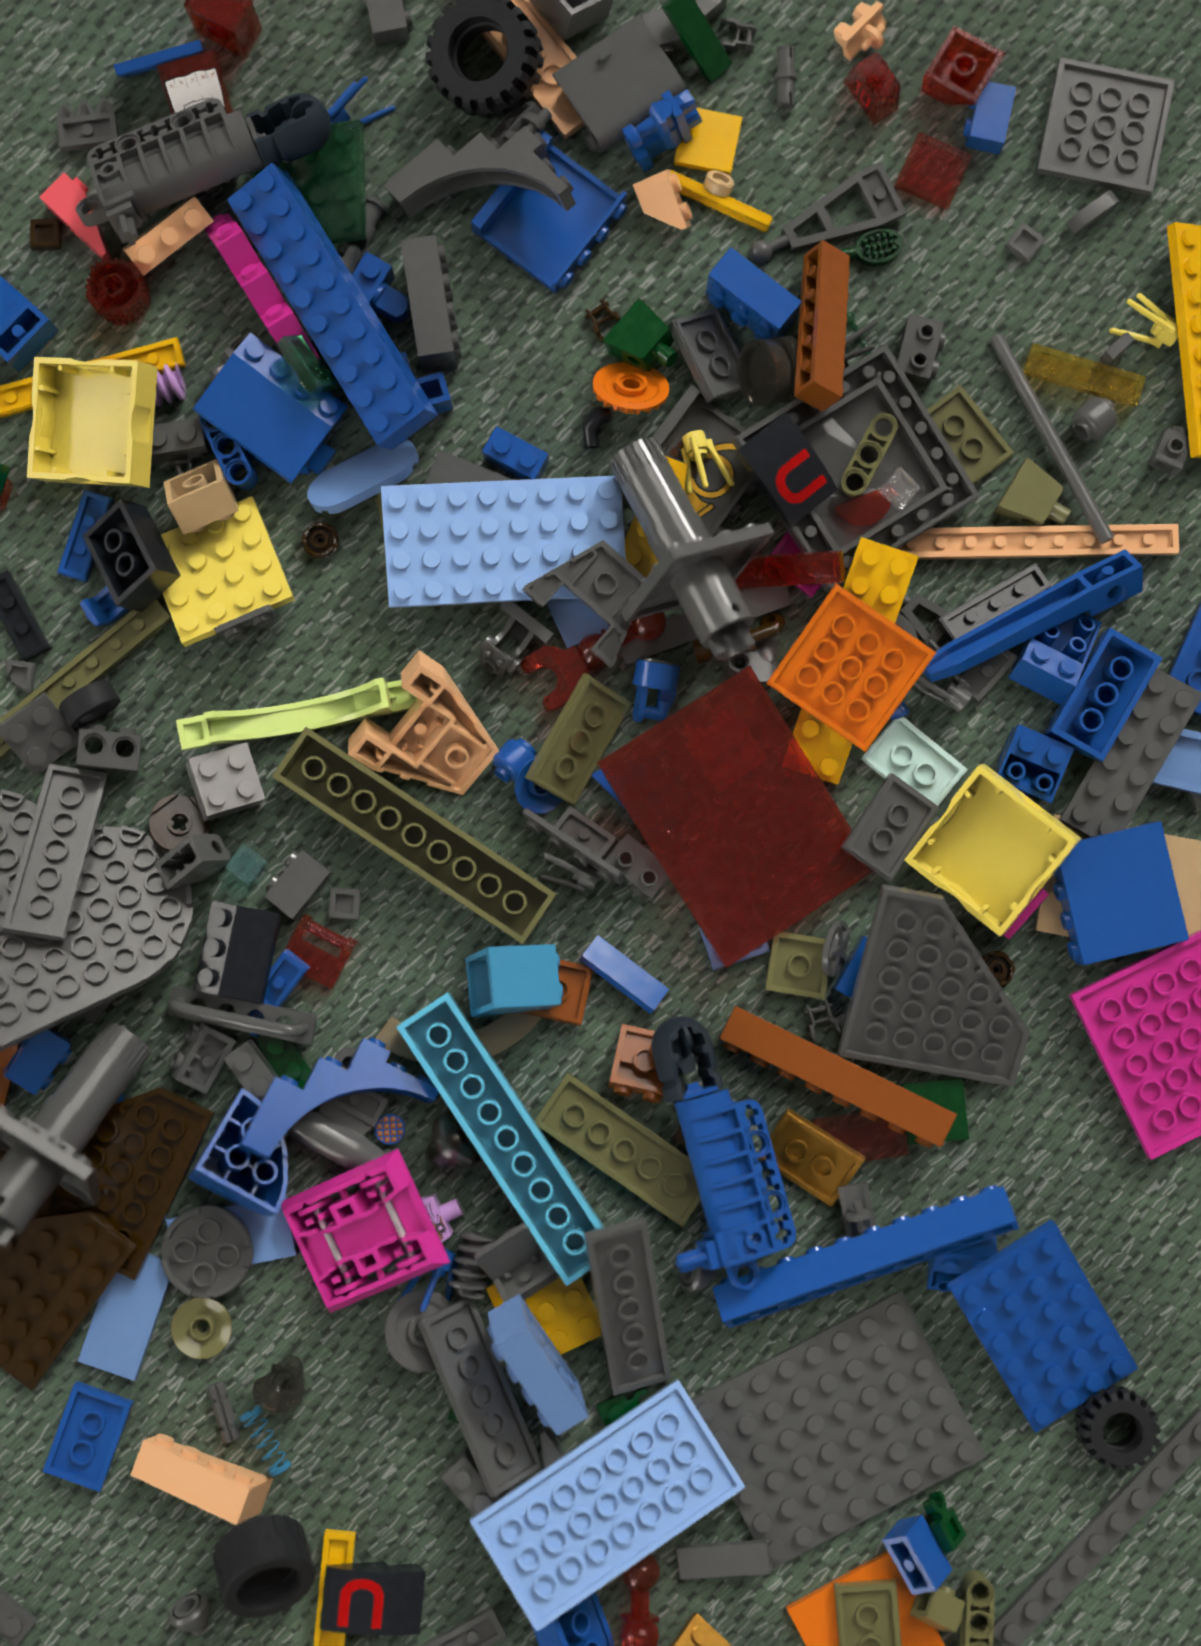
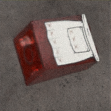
[157,50,234,114]

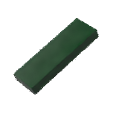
[661,0,733,83]

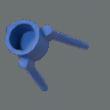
[327,76,395,137]
[397,1249,458,1312]

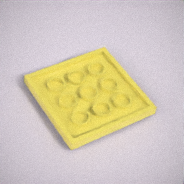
[161,496,295,647]

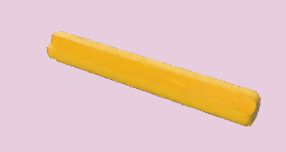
[670,170,772,232]

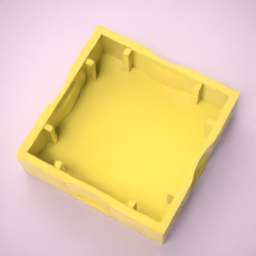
[27,357,158,488]
[904,764,1082,937]

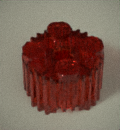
[85,258,152,326]

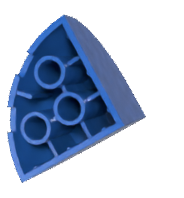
[187,1088,288,1216]

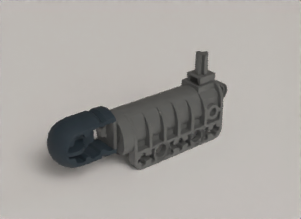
[76,93,331,246]

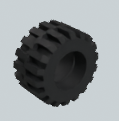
[1075,1385,1161,1472]

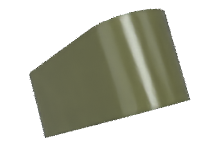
[841,413,898,498]
[959,1570,995,1646]

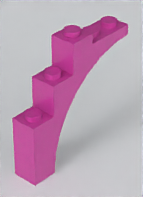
[204,213,327,379]

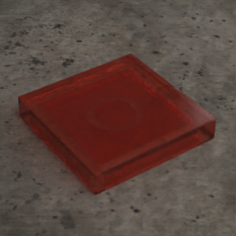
[894,132,972,210]

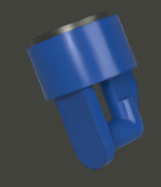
[632,656,681,722]

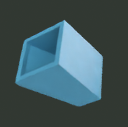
[465,944,563,1017]

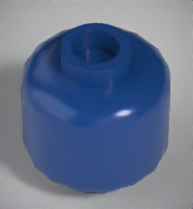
[492,738,536,783]

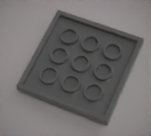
[1035,57,1175,196]

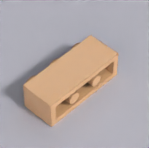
[122,196,213,275]

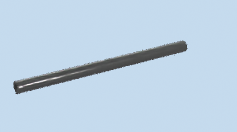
[989,333,1114,544]

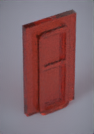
[812,1112,908,1161]

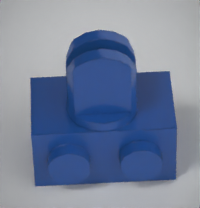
[352,251,410,323]

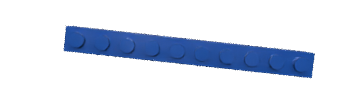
[712,1185,1020,1329]

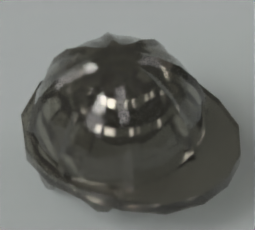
[252,1355,306,1414]

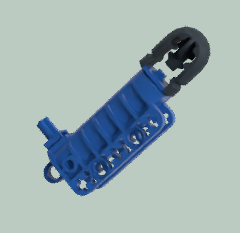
[651,1016,796,1290]

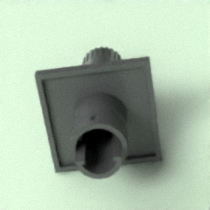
[609,437,774,661]
[0,1021,152,1247]

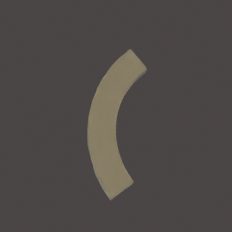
[375,1013,542,1062]

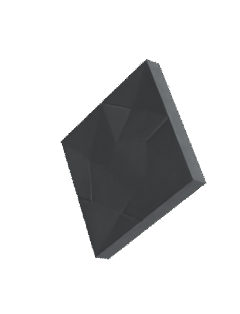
[732,344,981,593]

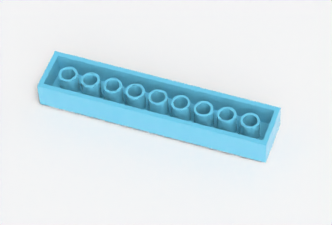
[396,992,604,1286]

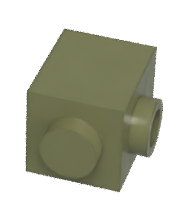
[910,1585,966,1633]

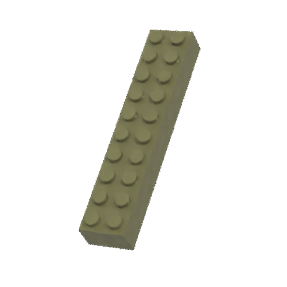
[272,727,557,945]

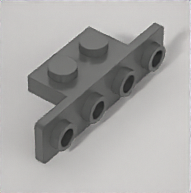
[522,806,624,885]

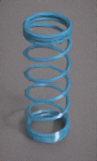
[239,1406,291,1477]

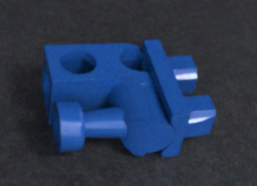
[621,89,702,173]

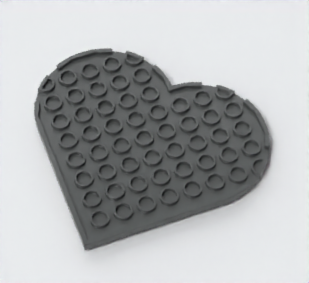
[0,789,193,1051]

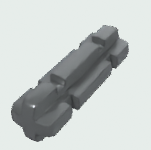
[207,1381,240,1443]

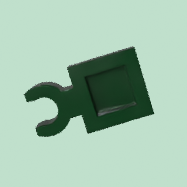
[597,1387,647,1426]
[922,1491,966,1553]

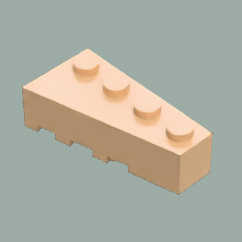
[131,1434,273,1525]

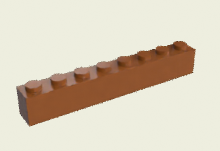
[720,1006,957,1149]

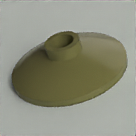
[171,1297,233,1359]

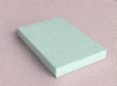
[860,717,968,806]

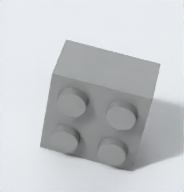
[186,742,265,822]

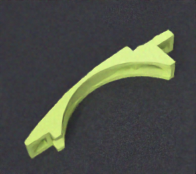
[176,677,417,750]

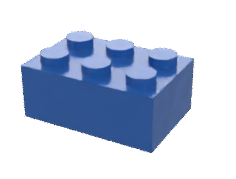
[706,247,802,347]

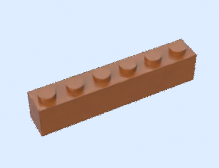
[794,240,850,412]

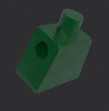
[603,298,678,372]

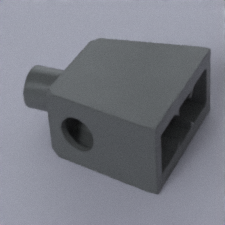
[155,834,231,890]

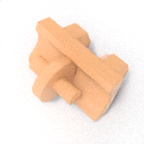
[833,1,886,61]

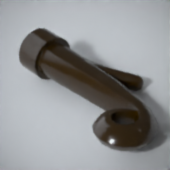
[692,613,786,664]

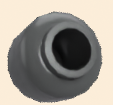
[1072,397,1117,441]

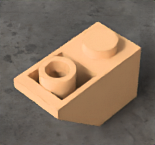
[633,169,693,230]

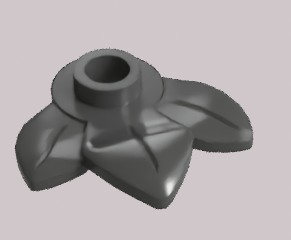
[725,628,779,683]

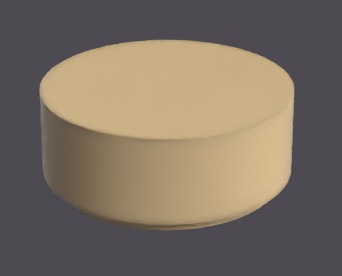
[703,170,734,197]

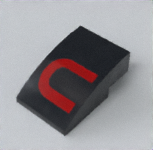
[735,412,838,528]
[320,1561,426,1635]

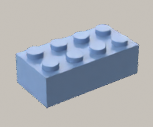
[487,1294,589,1436]

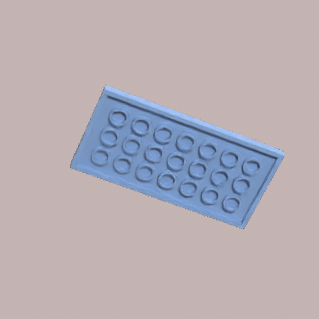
[381,476,626,608]
[469,1379,745,1632]

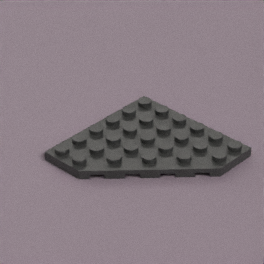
[837,884,1030,1087]

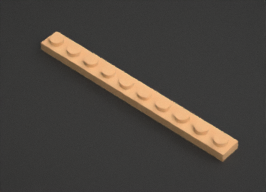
[898,524,1179,560]

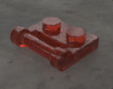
[285,913,358,989]

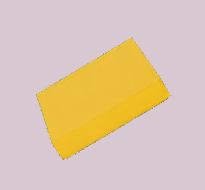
[674,108,742,176]

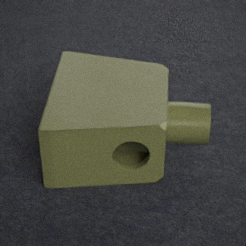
[993,458,1071,526]

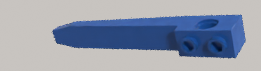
[923,549,1143,682]

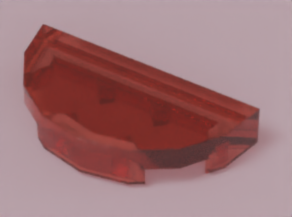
[834,484,893,527]

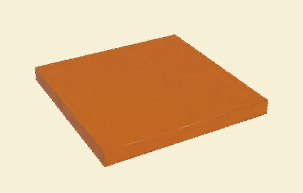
[766,583,936,752]
[786,1550,945,1646]

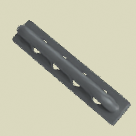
[168,985,318,1045]

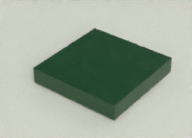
[901,1078,969,1145]

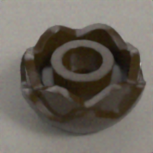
[302,522,339,559]
[982,951,1015,987]

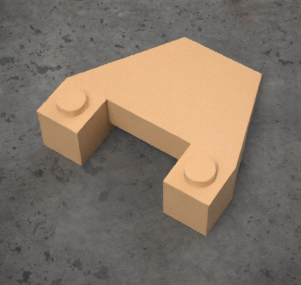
[348,650,499,795]

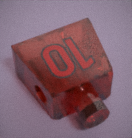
[843,52,901,126]

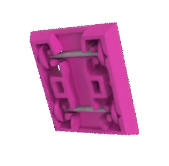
[281,1149,450,1313]

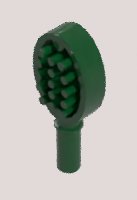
[840,228,903,266]

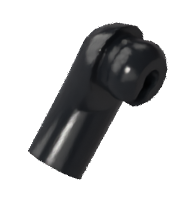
[582,406,612,449]

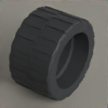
[213,1514,316,1618]

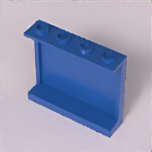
[471,131,628,294]
[1053,821,1189,965]

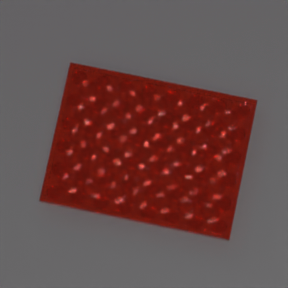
[597,666,874,968]

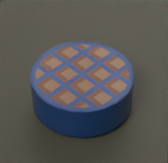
[375,1114,406,1145]

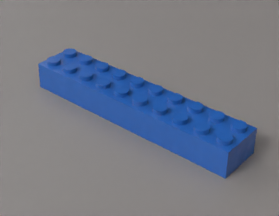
[227,163,438,450]

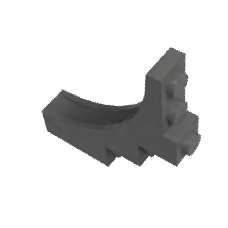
[384,126,576,219]

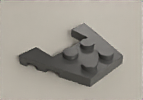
[522,540,646,668]

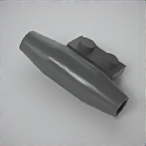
[286,1092,389,1169]

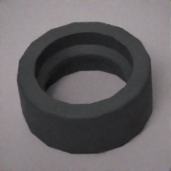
[59,679,121,728]

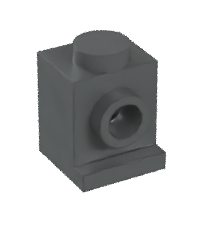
[1147,426,1190,476]

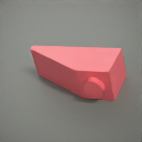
[39,173,113,266]

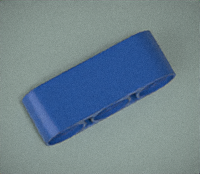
[199,416,258,491]

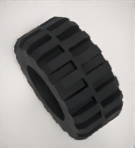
[425,0,544,119]

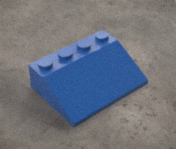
[193,332,348,483]

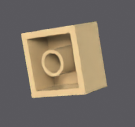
[164,459,239,535]

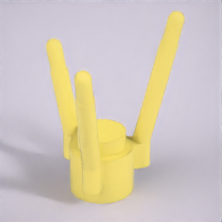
[1110,293,1178,348]
[681,430,734,494]

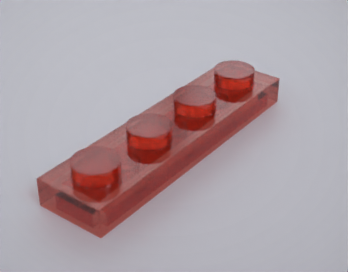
[735,550,846,588]

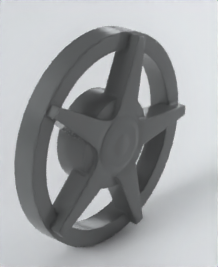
[822,920,851,977]

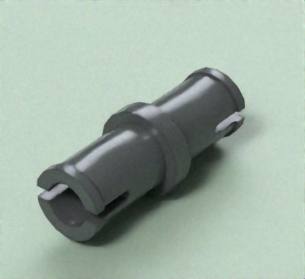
[774,45,797,109]

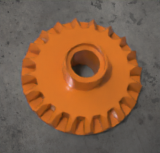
[593,362,670,415]

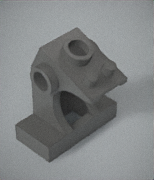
[479,602,554,679]

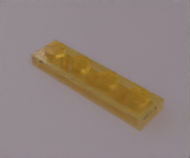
[1023,343,1146,408]

